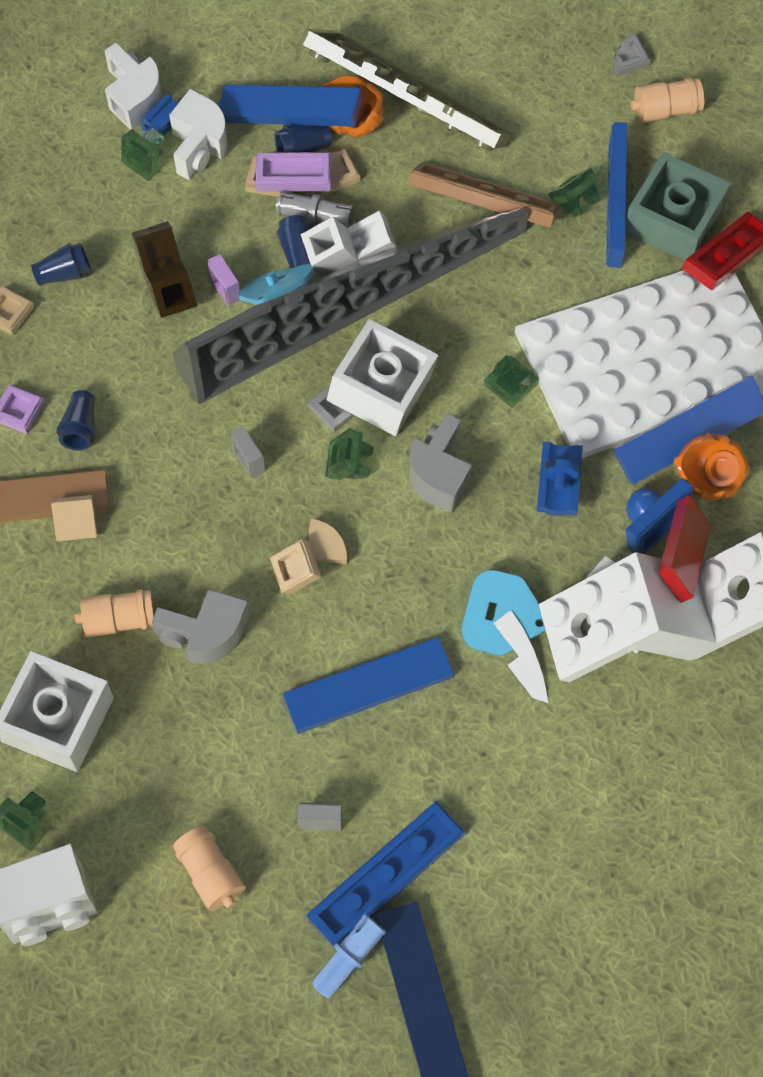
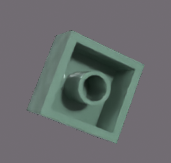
[625,152,731,261]

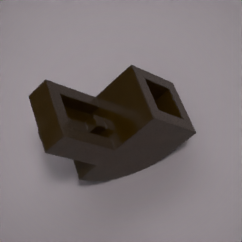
[132,221,197,318]

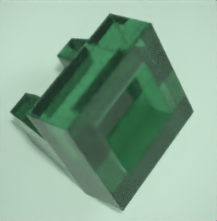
[121,128,164,181]
[548,168,601,218]
[484,355,539,408]
[325,428,374,480]
[0,791,46,852]

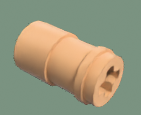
[631,77,704,123]
[74,589,155,638]
[173,826,246,911]

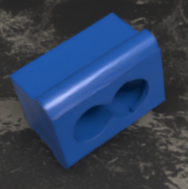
[142,94,178,141]

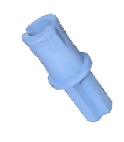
[312,913,386,998]

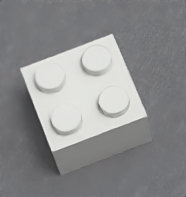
[327,319,438,437]
[0,651,114,773]
[0,844,98,946]

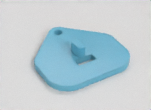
[238,264,315,305]
[462,570,546,656]

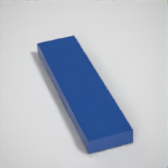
[219,85,364,127]
[606,122,627,268]
[612,375,763,484]
[283,637,454,734]
[306,801,465,950]

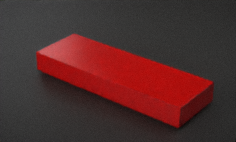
[682,211,763,291]
[658,495,712,603]

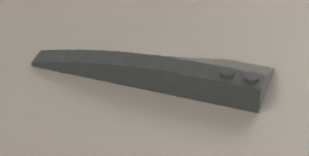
[173,208,528,404]

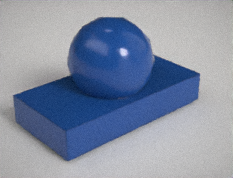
[626,479,693,554]

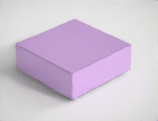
[208,254,240,306]
[0,384,45,434]

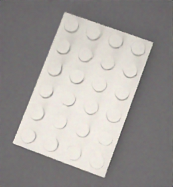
[515,270,763,458]

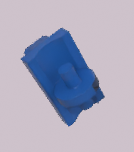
[537,442,583,516]

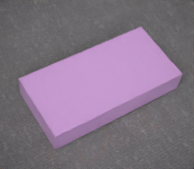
[255,152,331,191]

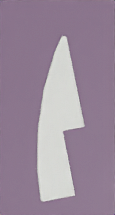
[493,611,549,703]

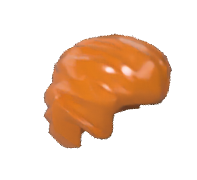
[320,75,385,138]
[674,433,750,501]

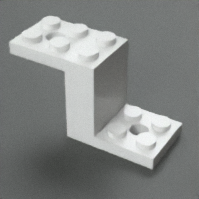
[539,532,763,682]

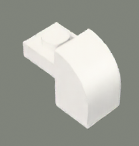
[105,43,162,131]
[169,89,227,180]
[301,210,397,276]

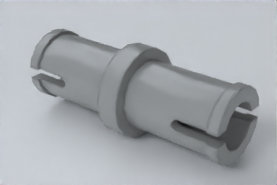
[276,191,355,228]

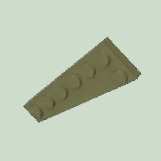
[300,29,513,151]

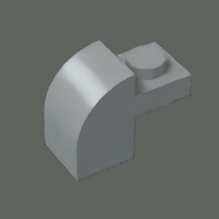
[408,413,472,513]
[152,590,250,664]

